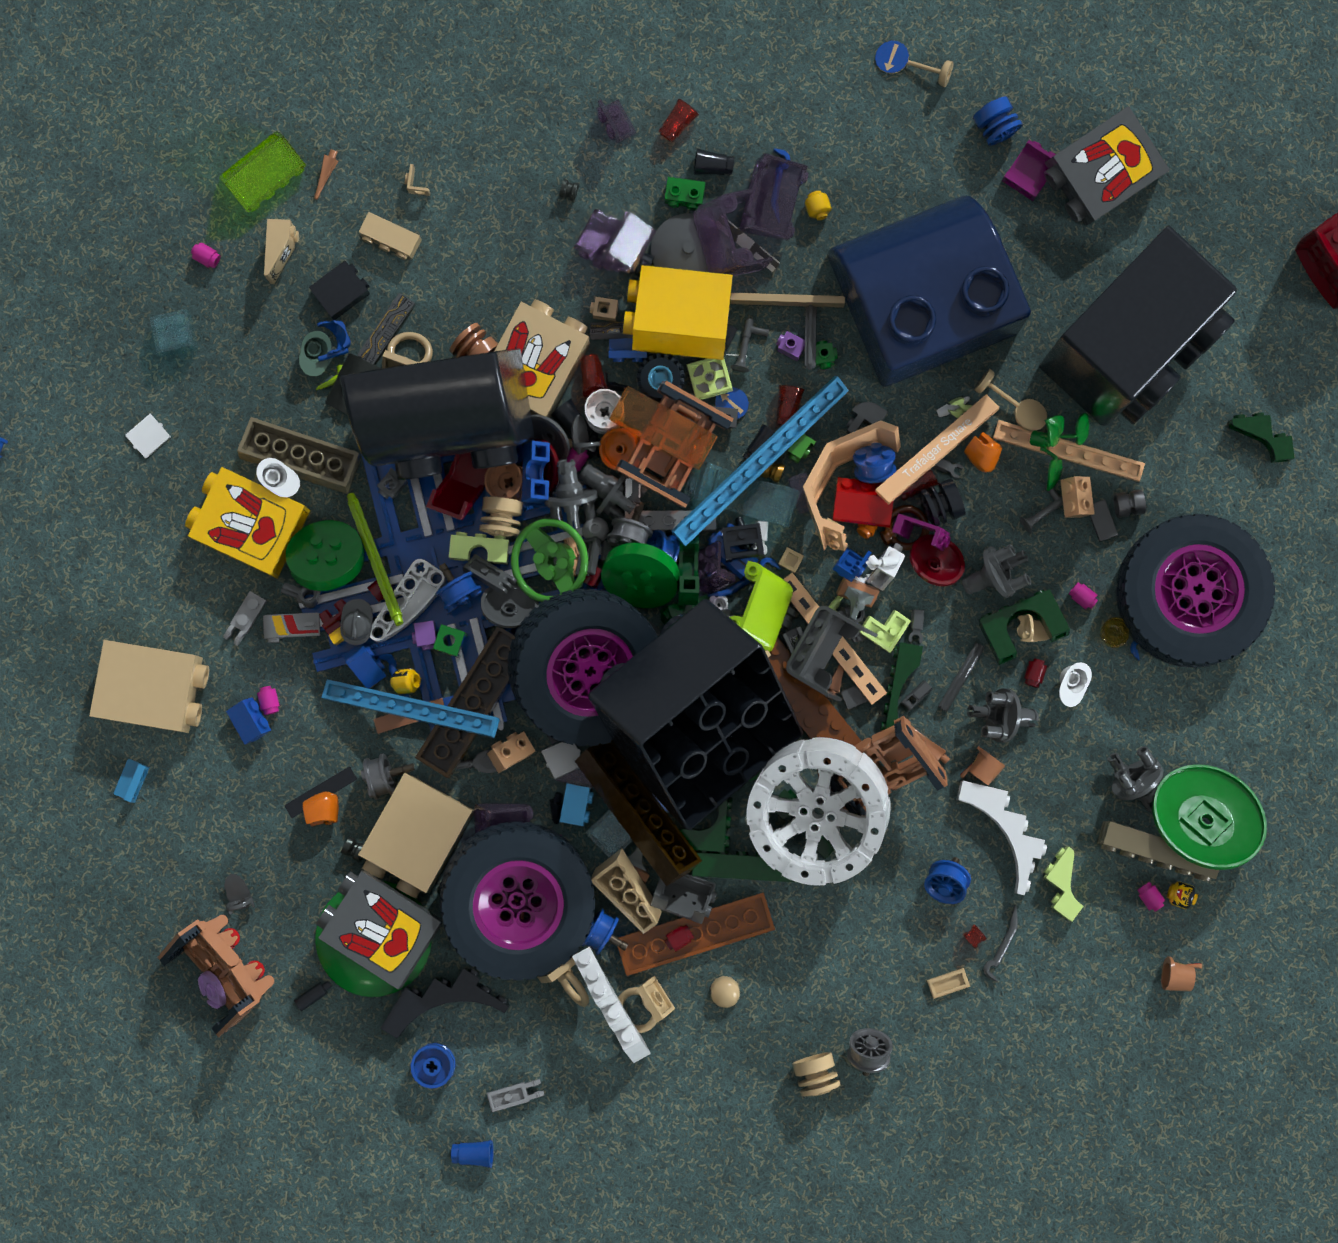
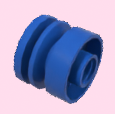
[973,96,1023,146]

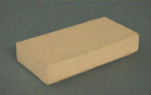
[927,968,970,999]

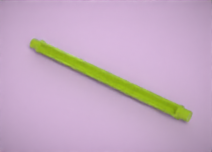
[347,493,404,626]

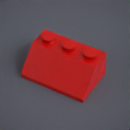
[833,477,894,528]

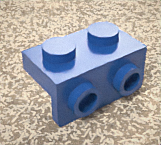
[609,338,647,362]
[833,547,872,582]

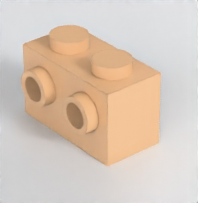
[1060,476,1095,518]
[487,732,535,773]

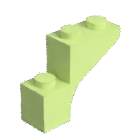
[1043,847,1084,922]

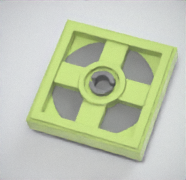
[686,358,733,400]

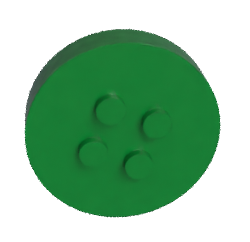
[286,520,365,591]
[601,543,680,608]

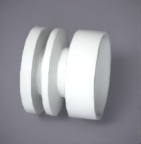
[585,389,625,434]

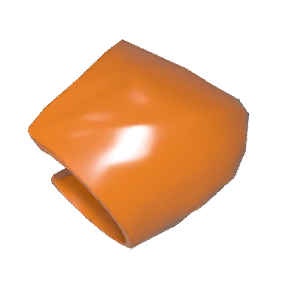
[964,432,1003,472]
[303,792,339,827]

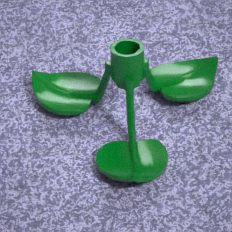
[1030,413,1089,491]

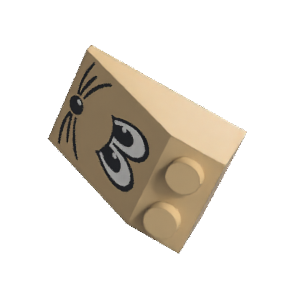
[264,219,299,284]

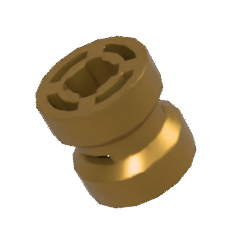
[761,463,785,483]

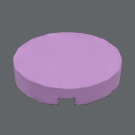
[198,971,226,1009]

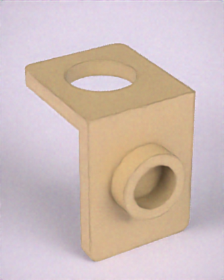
[405,164,430,196]

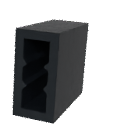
[309,261,370,320]

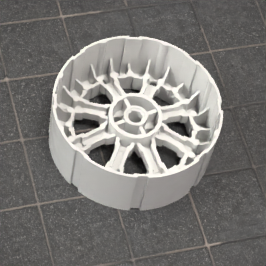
[746,737,891,885]

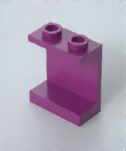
[1002,140,1056,201]
[892,513,951,551]

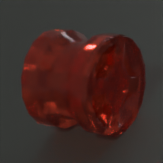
[962,924,987,949]

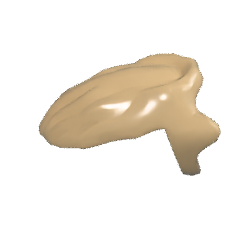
[1017,614,1049,642]

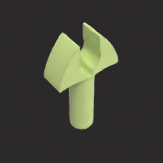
[948,397,973,418]

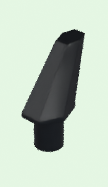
[549,792,563,824]

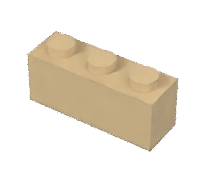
[359,212,422,260]

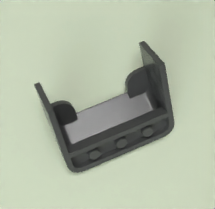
[786,606,878,702]

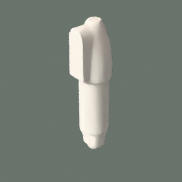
[936,397,970,417]

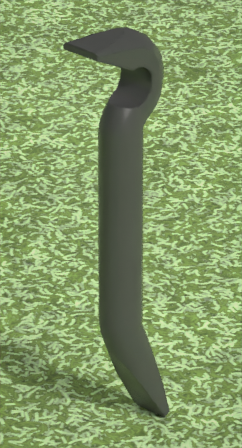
[983,905,1018,982]

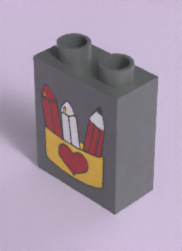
[1044,106,1170,226]
[316,871,443,989]

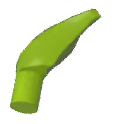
[316,365,343,390]

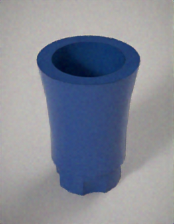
[451,1140,493,1168]

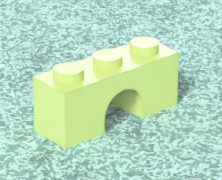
[449,532,510,565]

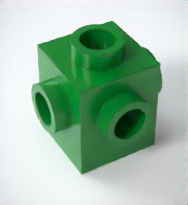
[815,341,838,369]

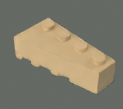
[591,848,662,934]

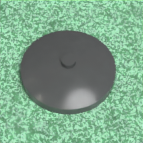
[651,213,726,273]

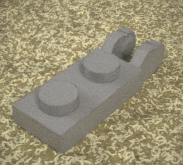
[224,591,267,646]
[487,1079,544,1112]

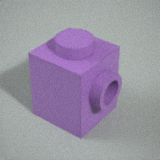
[776,331,805,361]
[412,621,437,650]

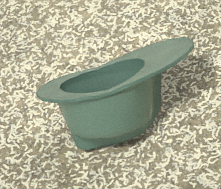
[299,331,331,376]

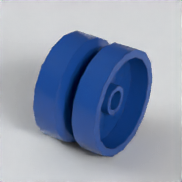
[410,1043,456,1089]

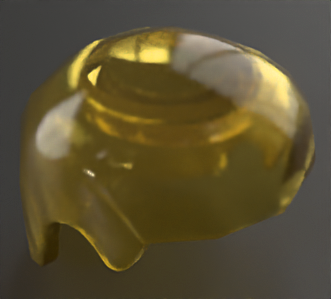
[1100,617,1129,648]

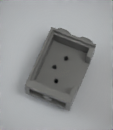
[651,874,717,924]

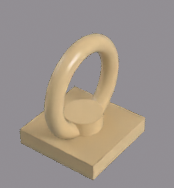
[382,332,433,368]
[537,953,589,1007]
[618,976,675,1033]

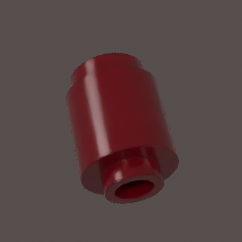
[1024,658,1048,688]
[664,925,694,952]

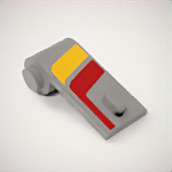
[263,613,320,643]

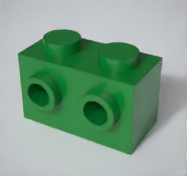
[665,177,705,211]

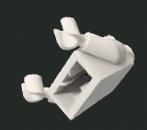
[854,543,905,591]

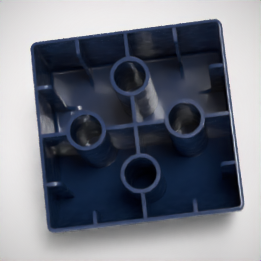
[827,195,1031,387]

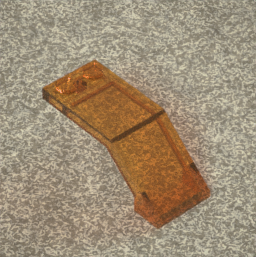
[609,385,718,470]

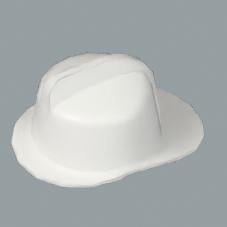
[256,458,300,497]
[1059,662,1092,707]

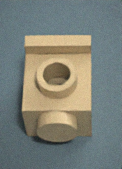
[590,297,619,322]

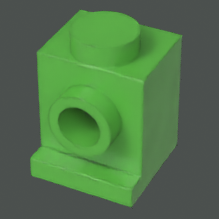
[787,434,816,464]

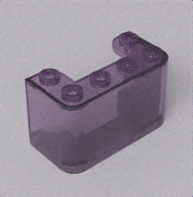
[573,209,656,273]

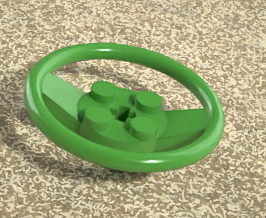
[511,518,588,602]

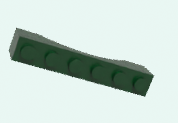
[880,642,923,761]

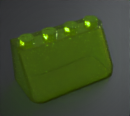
[219,131,307,212]

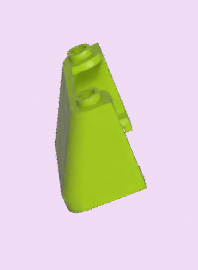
[729,561,793,652]

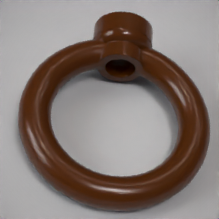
[880,505,929,550]

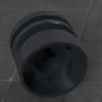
[920,478,966,526]

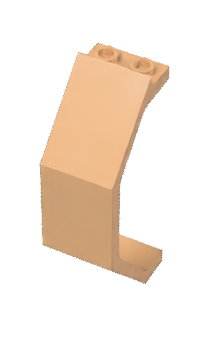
[803,420,901,551]

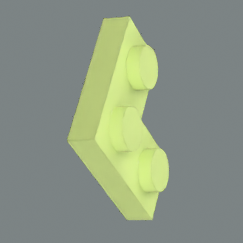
[860,610,911,653]

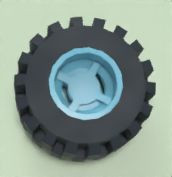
[637,353,685,402]

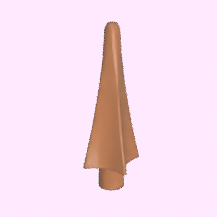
[314,149,338,200]
[826,664,844,699]
[912,726,950,764]

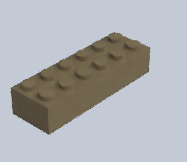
[237,417,361,494]
[1097,821,1219,882]

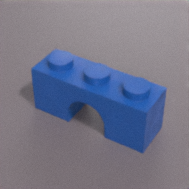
[522,441,550,504]

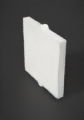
[125,414,171,459]
[541,742,580,779]

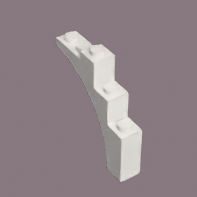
[956,781,1047,895]
[572,947,651,1063]

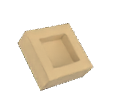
[778,547,804,573]

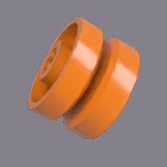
[599,428,647,470]

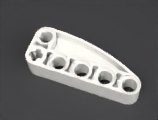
[370,559,446,642]

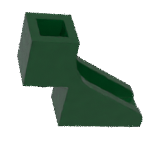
[1228,413,1295,463]

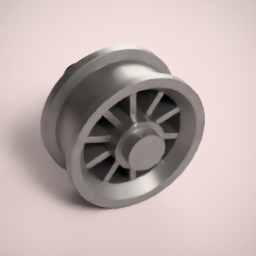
[847,1028,893,1076]

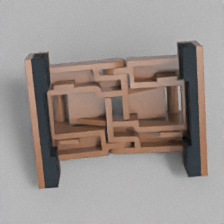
[614,381,734,508]
[817,716,948,816]
[158,915,274,1037]

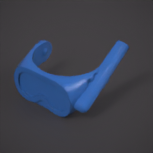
[317,320,351,362]

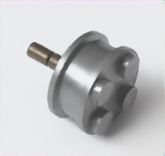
[607,502,653,547]
[361,753,415,800]

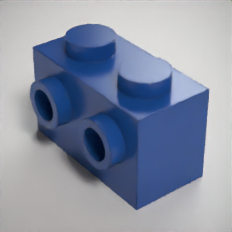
[342,644,386,689]
[226,697,271,745]

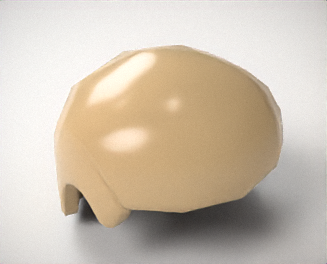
[710,976,740,1008]

